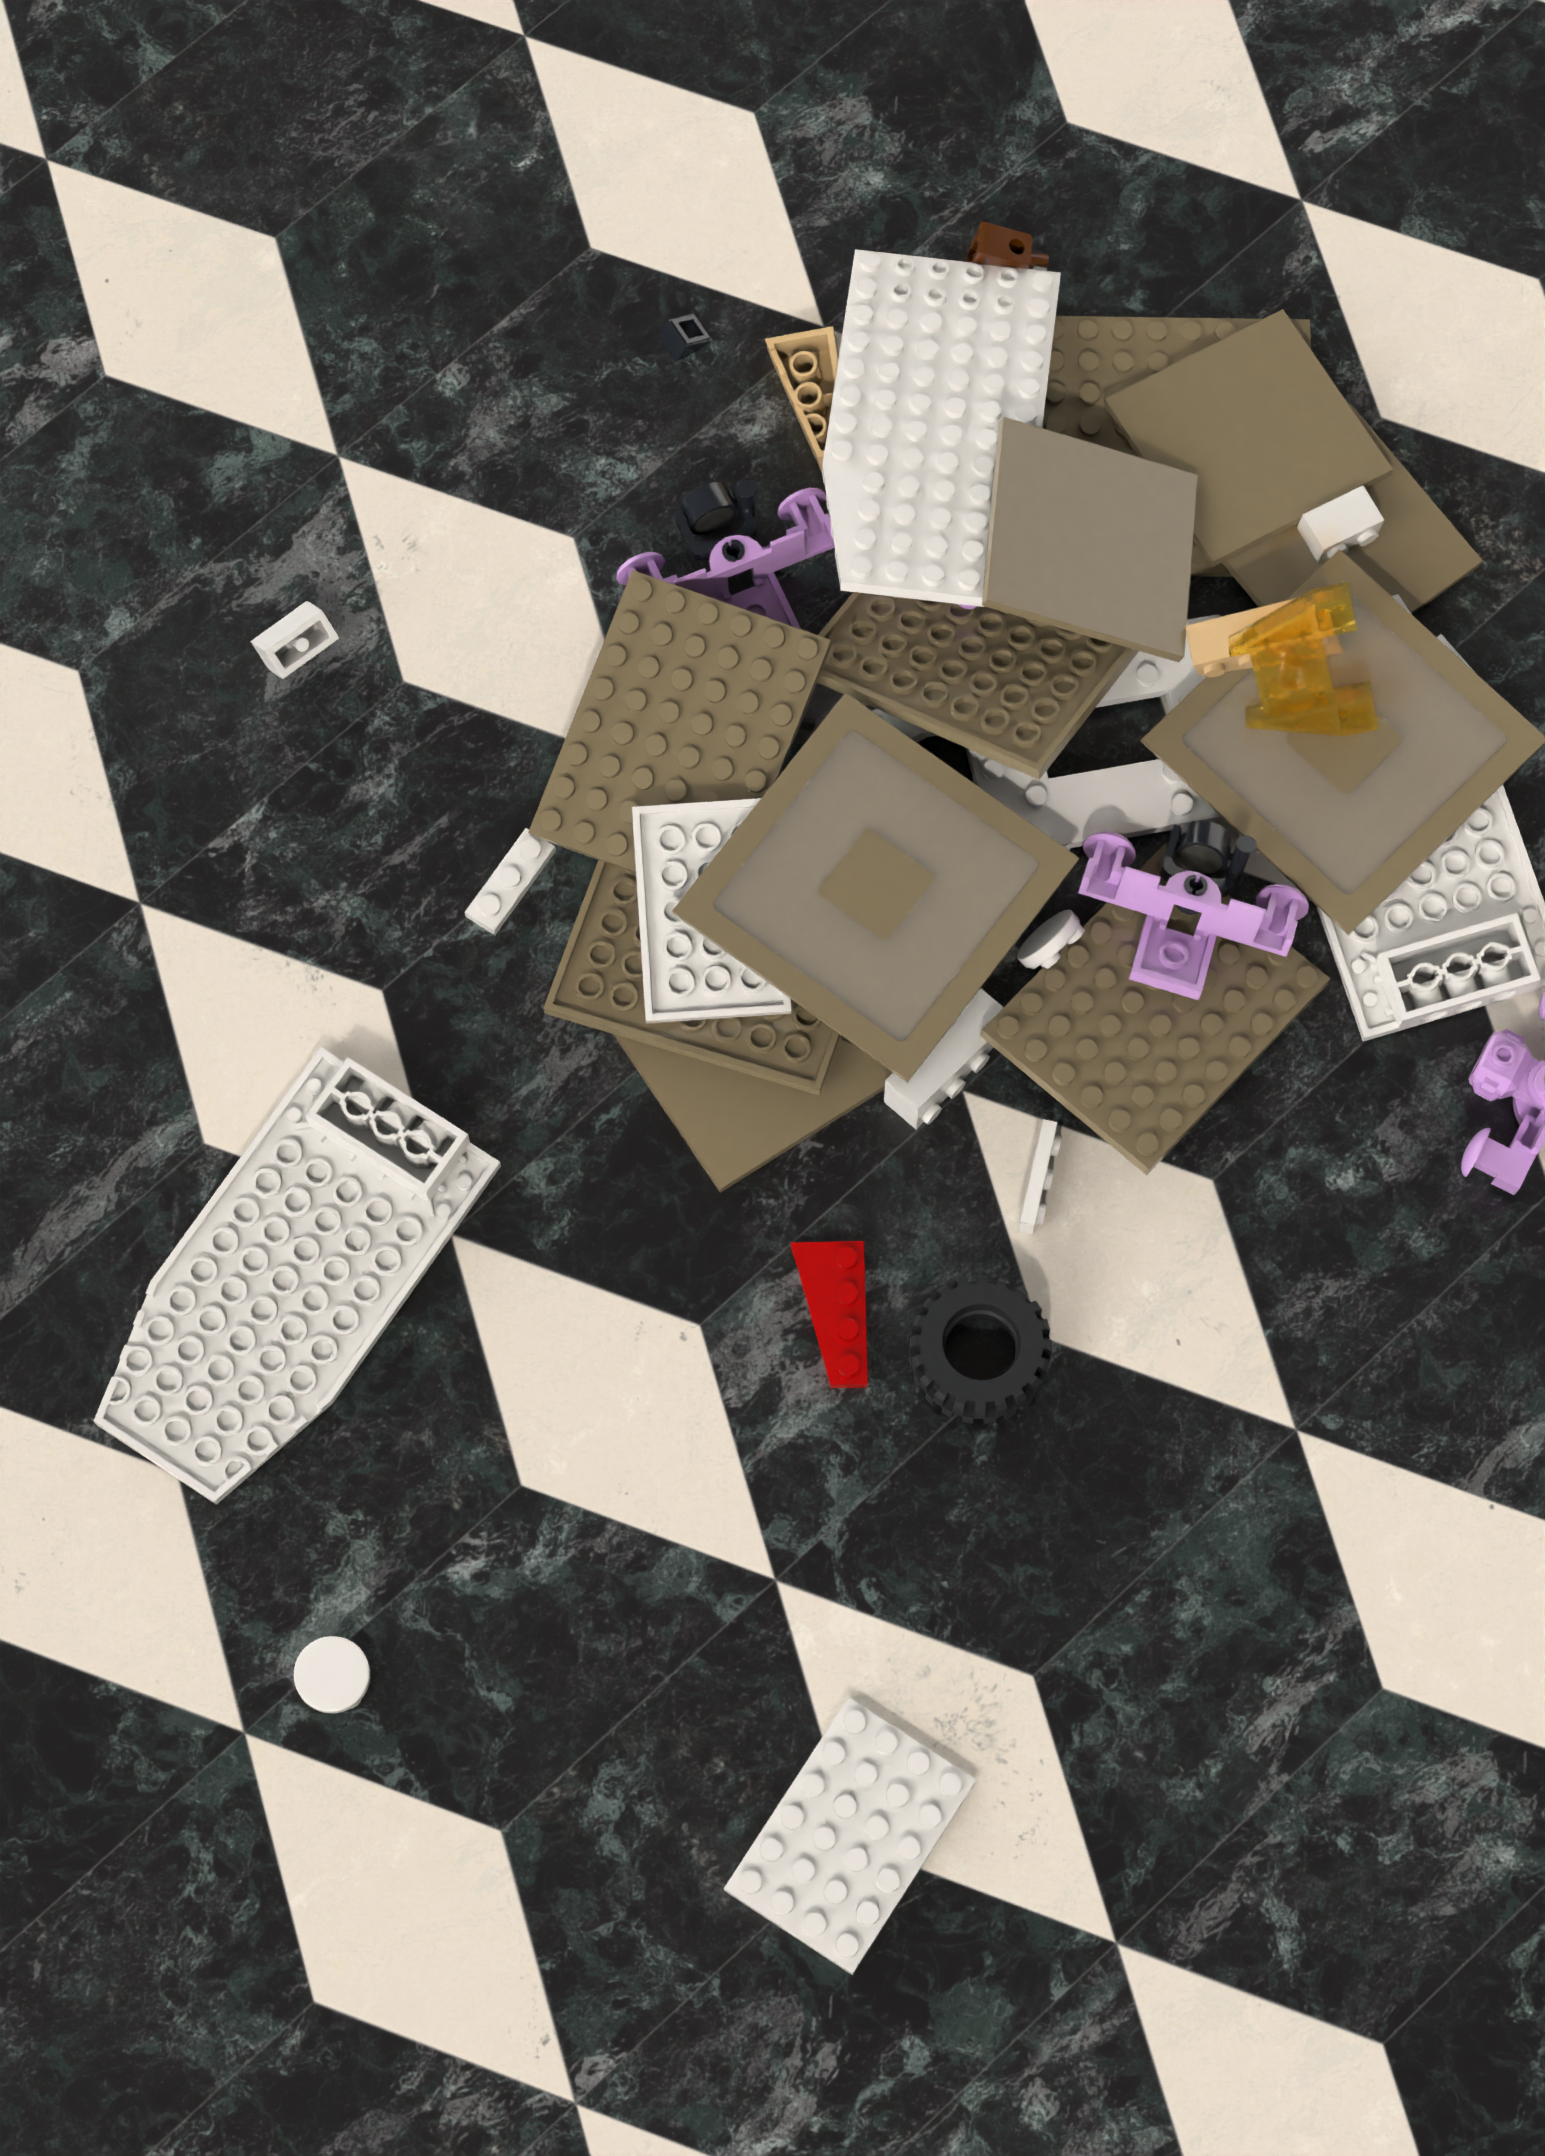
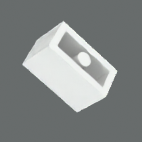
[1297,485,1384,562]
[251,601,339,679]

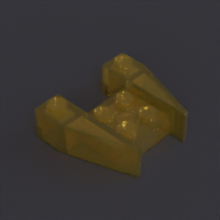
[1229,581,1379,737]

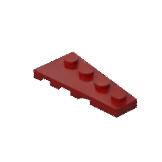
[791,1241,868,1388]

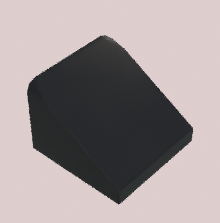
[659,314,712,361]

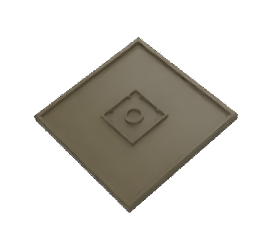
[1104,309,1393,567]
[1222,404,1483,615]
[982,417,1198,662]
[613,1034,893,1193]

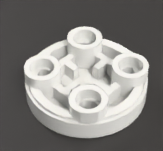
[1017,910,1085,969]
[294,1636,370,1713]

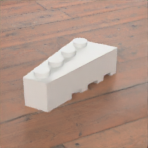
[884,989,1004,1130]

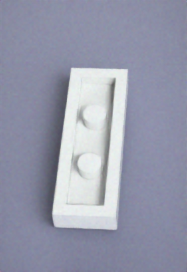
[465,828,556,935]
[1018,1119,1062,1235]

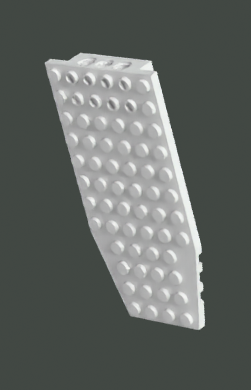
[822,249,1061,607]
[1317,594,1545,1042]
[94,1047,501,1505]

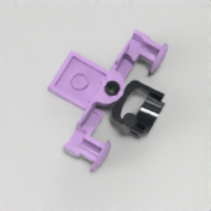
[616,479,835,629]
[1078,820,1309,1000]

